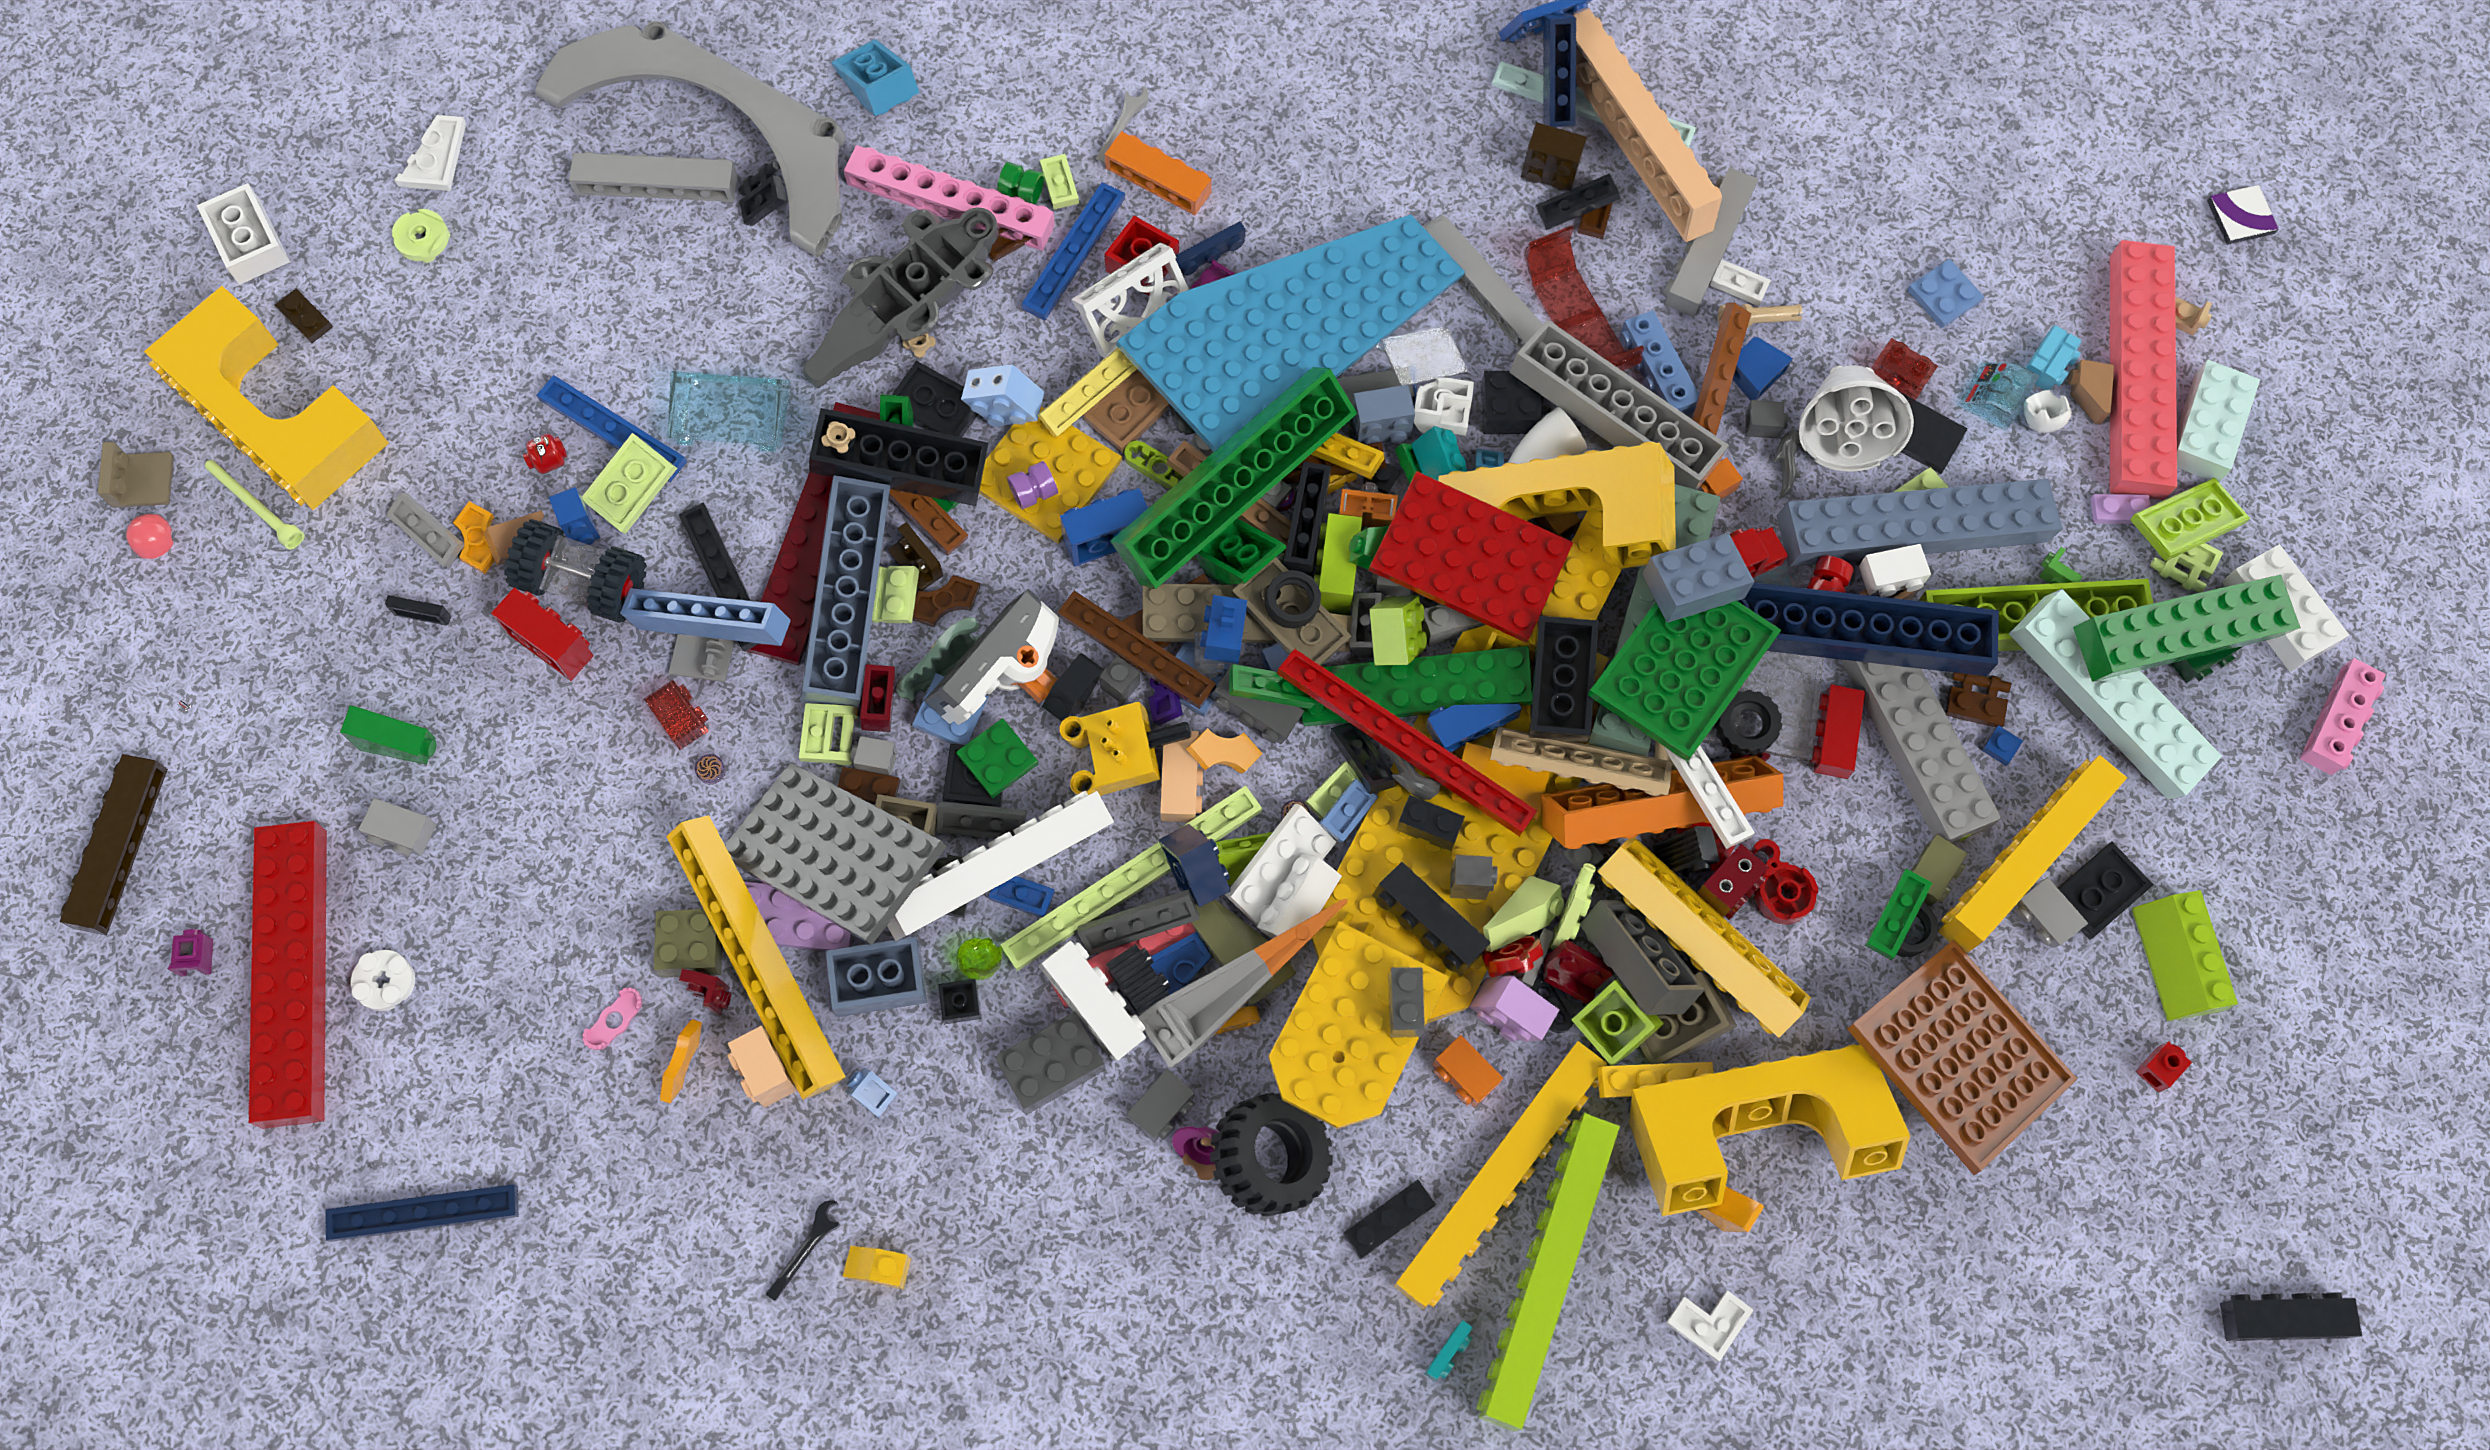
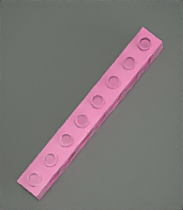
[844,145,1055,251]

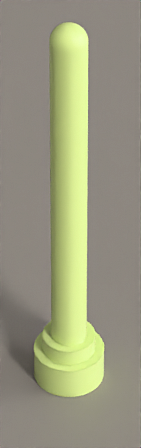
[205,460,305,550]

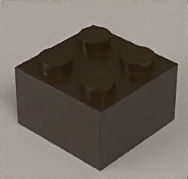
[1521,122,1587,191]

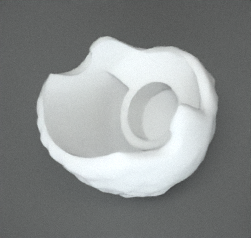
[2023,390,2072,433]

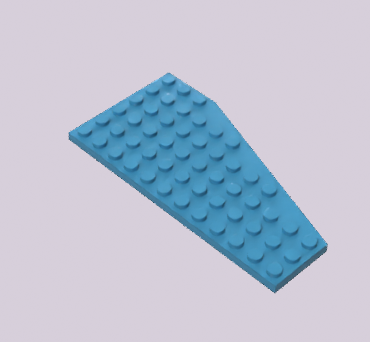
[1116,214,1465,452]

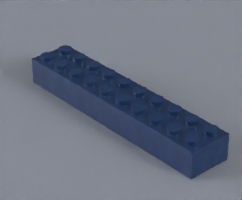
[1738,583,1998,676]

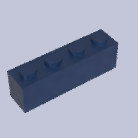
[1543,13,1576,127]

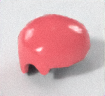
[126,514,173,559]

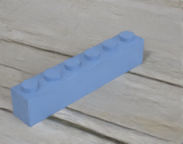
[620,588,791,646]

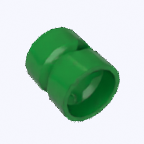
[997,162,1045,205]

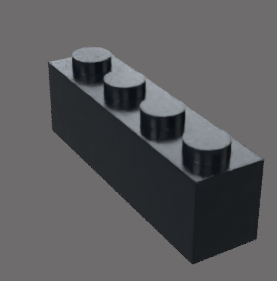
[1284,462,1331,577]
[1372,862,1491,977]
[2220,1292,2362,1341]

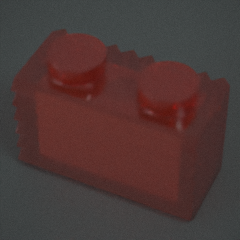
[644,680,709,750]

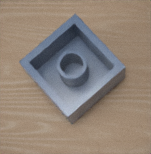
[1351,385,1415,444]

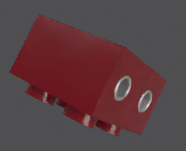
[1697,844,1769,920]

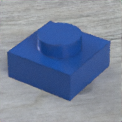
[1981,725,2023,766]

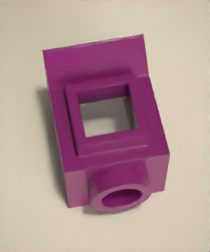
[167,929,213,977]

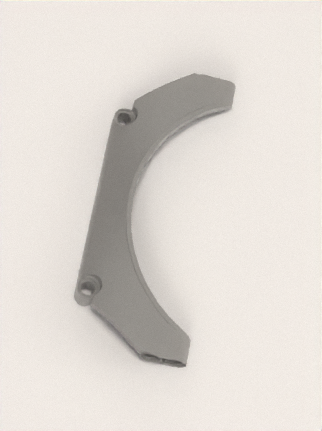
[535,21,845,257]

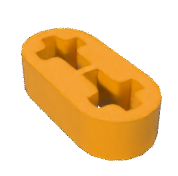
[1213,1006,1261,1036]

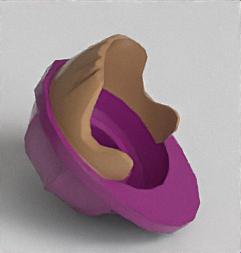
[1172,1126,1219,1181]

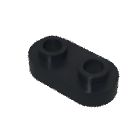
[1530,976,1575,1033]

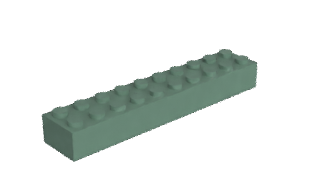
[1588,484,1720,756]

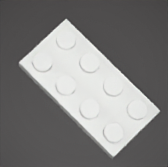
[1225,804,1336,926]

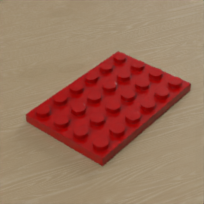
[1368,471,1574,643]

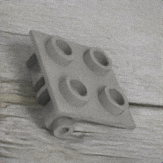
[668,634,735,682]

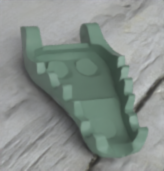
[895,617,981,703]

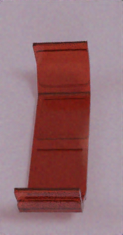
[1524,225,1644,371]

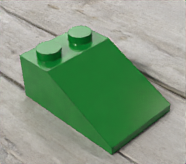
[1196,518,1286,585]

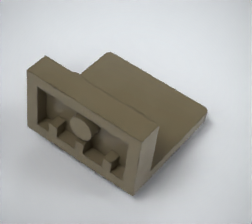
[97,442,174,508]

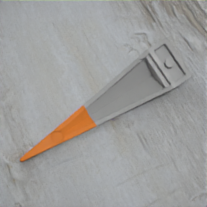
[1138,899,1348,1068]

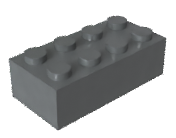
[1580,900,1705,1015]

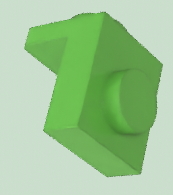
[2039,546,2083,584]

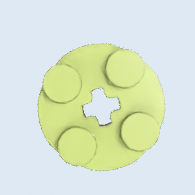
[392,209,450,263]

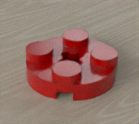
[1482,936,1543,977]

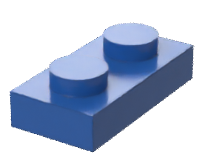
[989,876,1055,918]

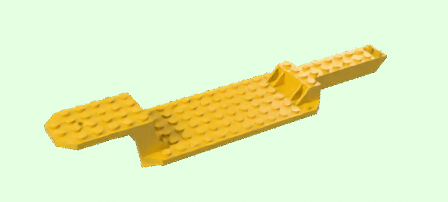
[1269,510,1623,1129]

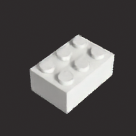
[197,183,290,285]

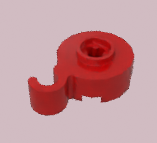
[1750,839,1818,925]

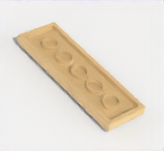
[1491,727,1672,796]

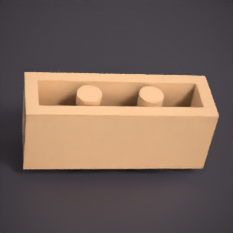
[1160,731,1203,822]

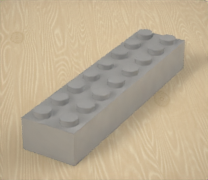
[1509,319,1729,490]
[1841,660,2001,844]

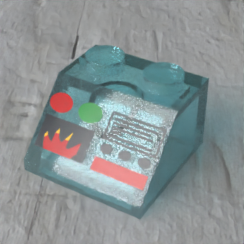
[1957,363,2040,431]

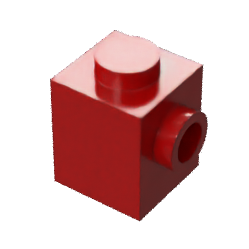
[2135,1041,2192,1093]

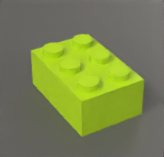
[1314,513,1362,616]

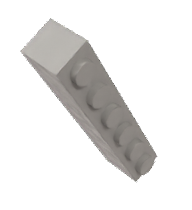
[569,152,738,202]
[1664,167,1758,317]

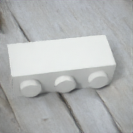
[1257,853,1342,939]

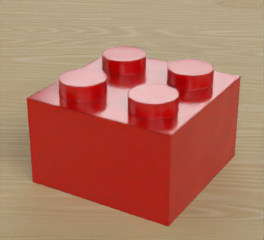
[1104,215,1179,296]

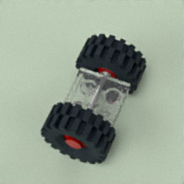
[504,519,647,623]

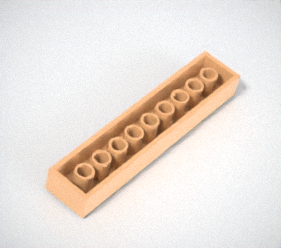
[1573,9,1722,243]

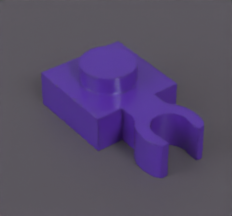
[1148,678,1183,726]

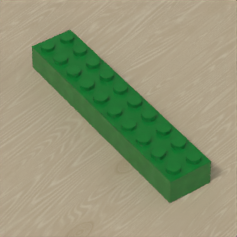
[1110,367,1358,589]

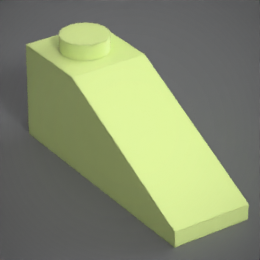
[1483,876,1564,952]

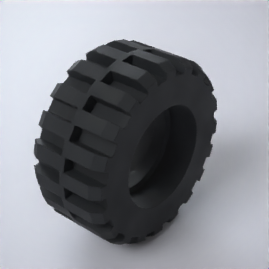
[1210,1092,1333,1216]

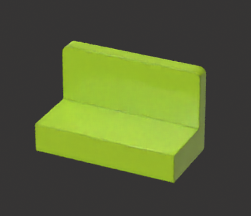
[1215,832,1272,885]

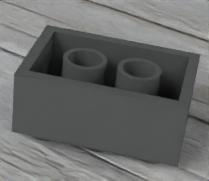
[995,1012,1106,1115]

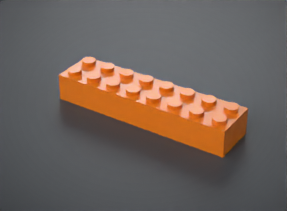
[1541,755,1783,849]

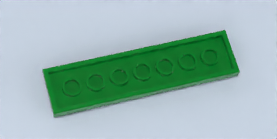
[1302,646,1532,726]

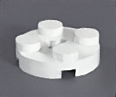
[351,950,415,1011]

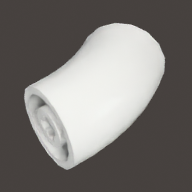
[1508,407,1587,464]

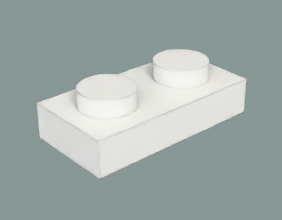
[1710,259,1771,306]

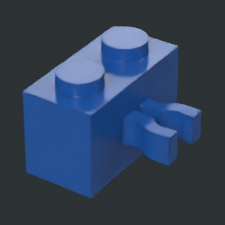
[1200,595,1247,664]

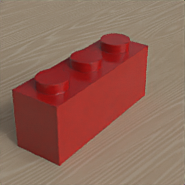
[1810,684,1865,779]

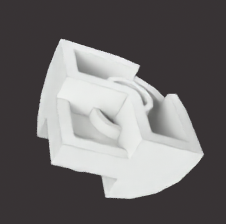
[1414,377,1474,436]

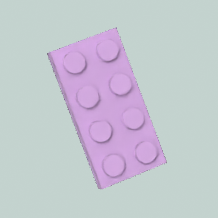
[745,882,853,951]

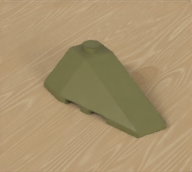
[1190,900,1297,1007]

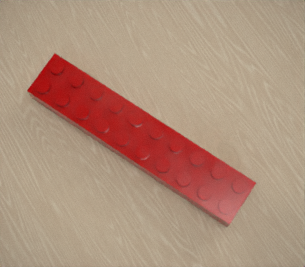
[248,821,327,1129]

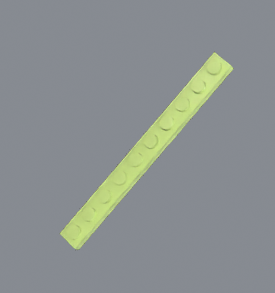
[1000,786,1262,971]

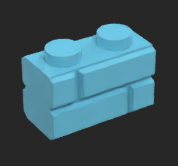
[2021,325,2081,390]

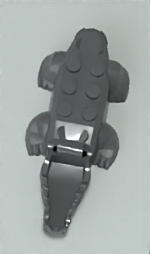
[802,207,999,388]

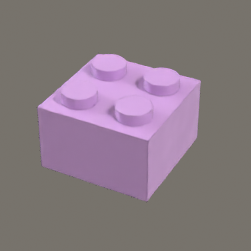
[1469,976,1559,1042]

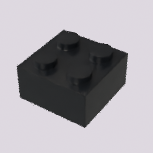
[938,979,981,1025]

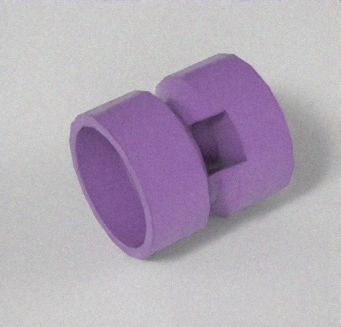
[1007,461,1058,510]

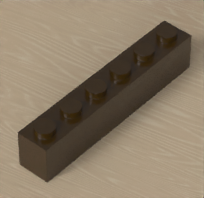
[59,754,168,936]

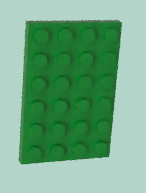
[1588,601,1781,762]

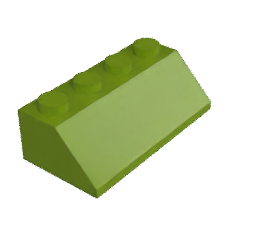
[2131,890,2238,1022]

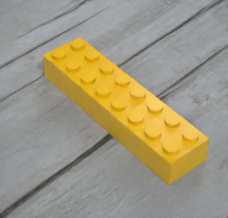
[1938,754,2127,954]
[1597,838,1811,1038]

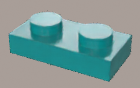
[1424,1320,1473,1382]

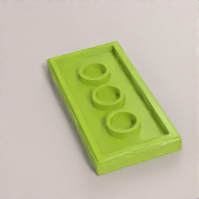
[2130,477,2250,561]

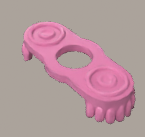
[582,987,642,1050]

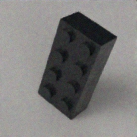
[1528,616,1599,743]

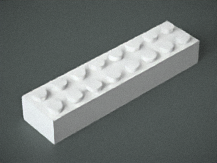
[887,791,1114,941]

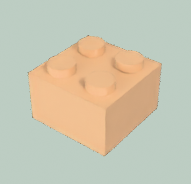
[727,1026,797,1108]

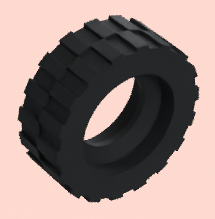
[1714,690,1783,757]

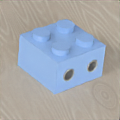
[961,364,1044,427]

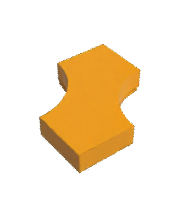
[453,501,495,574]
[1186,728,1263,774]
[660,1019,702,1104]

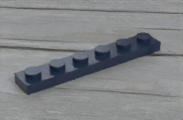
[325,1184,519,1242]

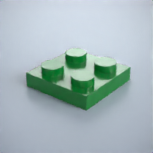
[956,718,1039,799]

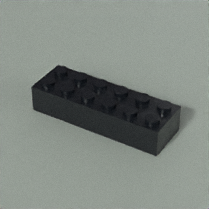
[809,408,989,506]

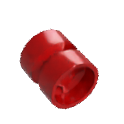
[1807,556,1854,593]

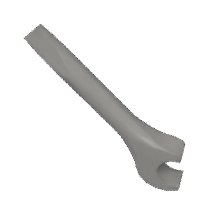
[1096,86,1149,163]

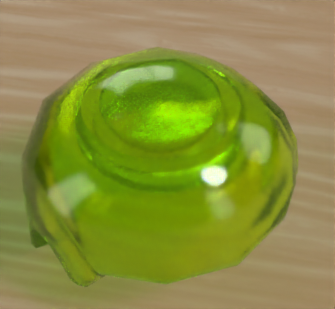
[956,937,1002,981]

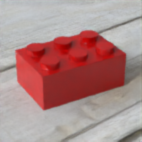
[491,587,594,681]

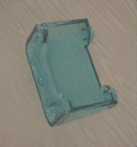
[668,371,791,452]

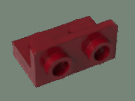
[1543,939,1614,1004]
[679,969,732,1016]

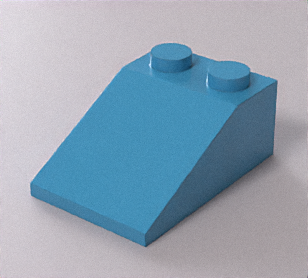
[831,39,920,116]

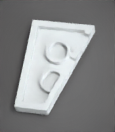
[394,115,466,191]

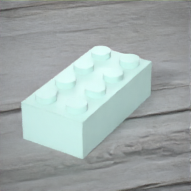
[2177,360,2260,482]

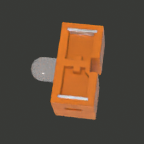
[1339,482,1398,528]

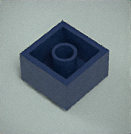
[1158,824,1231,907]

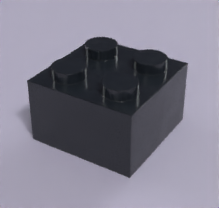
[1481,371,1542,434]

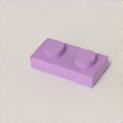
[2090,494,2150,524]

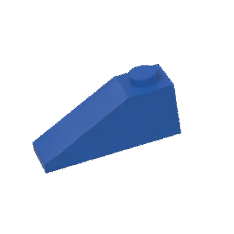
[1426,704,1522,752]

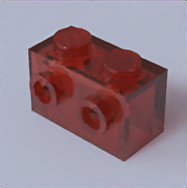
[1871,338,1938,400]

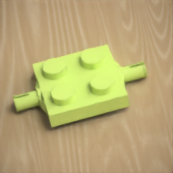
[1549,863,1596,950]

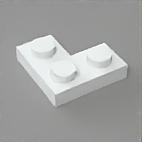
[1665,1291,1753,1362]

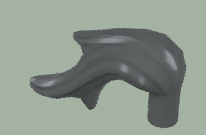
[1773,430,1810,498]
[1379,743,1441,800]

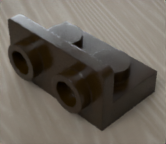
[888,522,943,591]

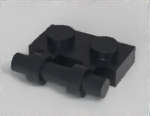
[738,161,786,226]

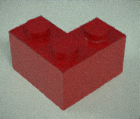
[1730,527,1788,578]

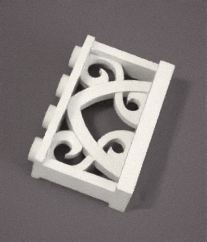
[1071,243,1189,358]

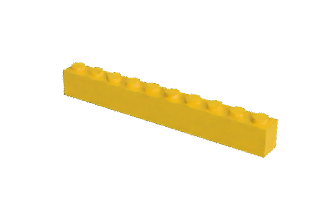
[666,815,845,1100]
[1393,1041,1607,1310]

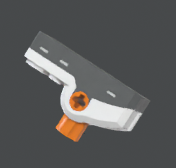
[924,589,1059,725]

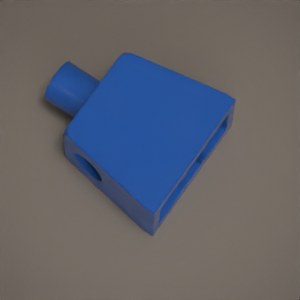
[1732,337,1793,401]

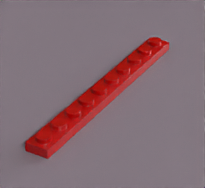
[1277,648,1537,837]

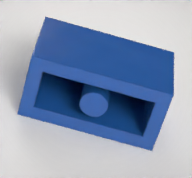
[548,487,601,548]

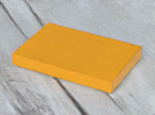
[1451,742,1550,822]

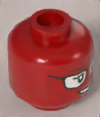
[523,433,568,474]

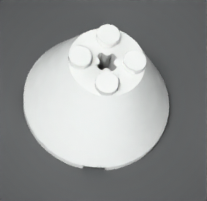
[1799,365,1914,472]

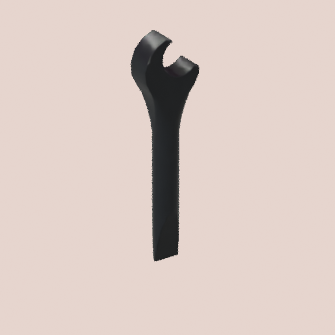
[765,1200,841,1301]

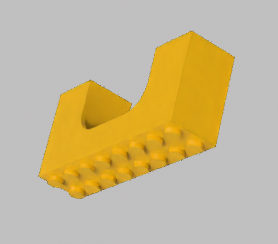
[144,286,389,510]
[1439,442,1676,569]
[1629,1044,1910,1217]

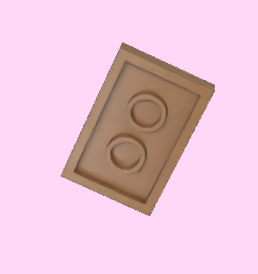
[1082,369,1170,453]

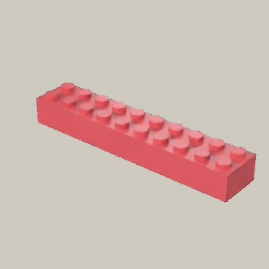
[2110,240,2177,500]

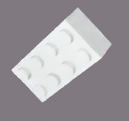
[2222,544,2349,672]
[1038,941,1146,1061]

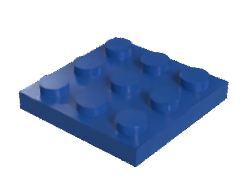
[1498,0,1592,43]

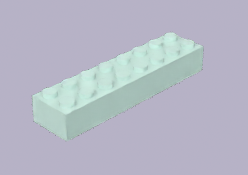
[2009,589,2222,799]

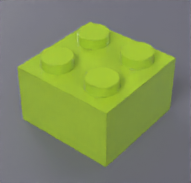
[1370,596,1427,665]
[1571,979,1664,1066]

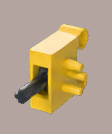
[1060,701,1192,797]

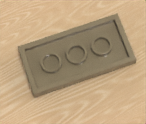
[1231,557,1352,666]

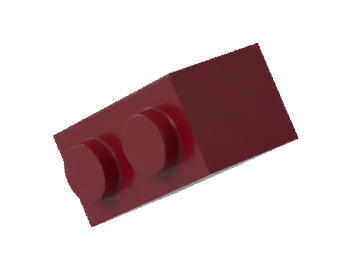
[860,664,896,732]

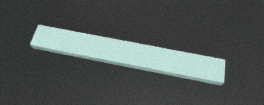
[1492,61,1696,148]

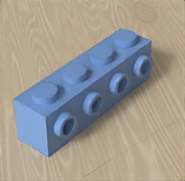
[1619,310,1699,415]

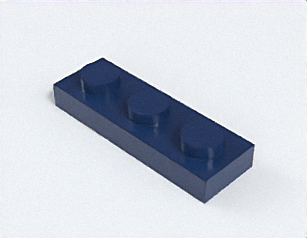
[1175,221,1246,276]

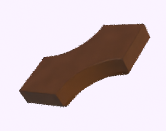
[912,575,981,628]

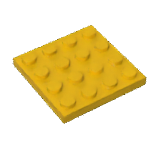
[979,406,1122,544]

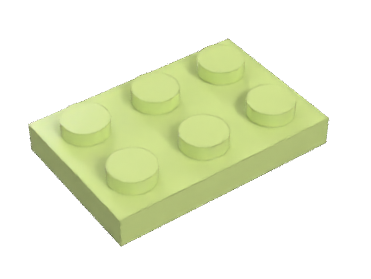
[582,433,677,534]

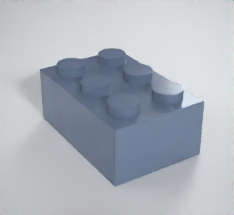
[1642,533,1755,623]
[826,937,927,1017]

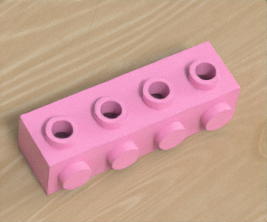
[2300,658,2386,775]

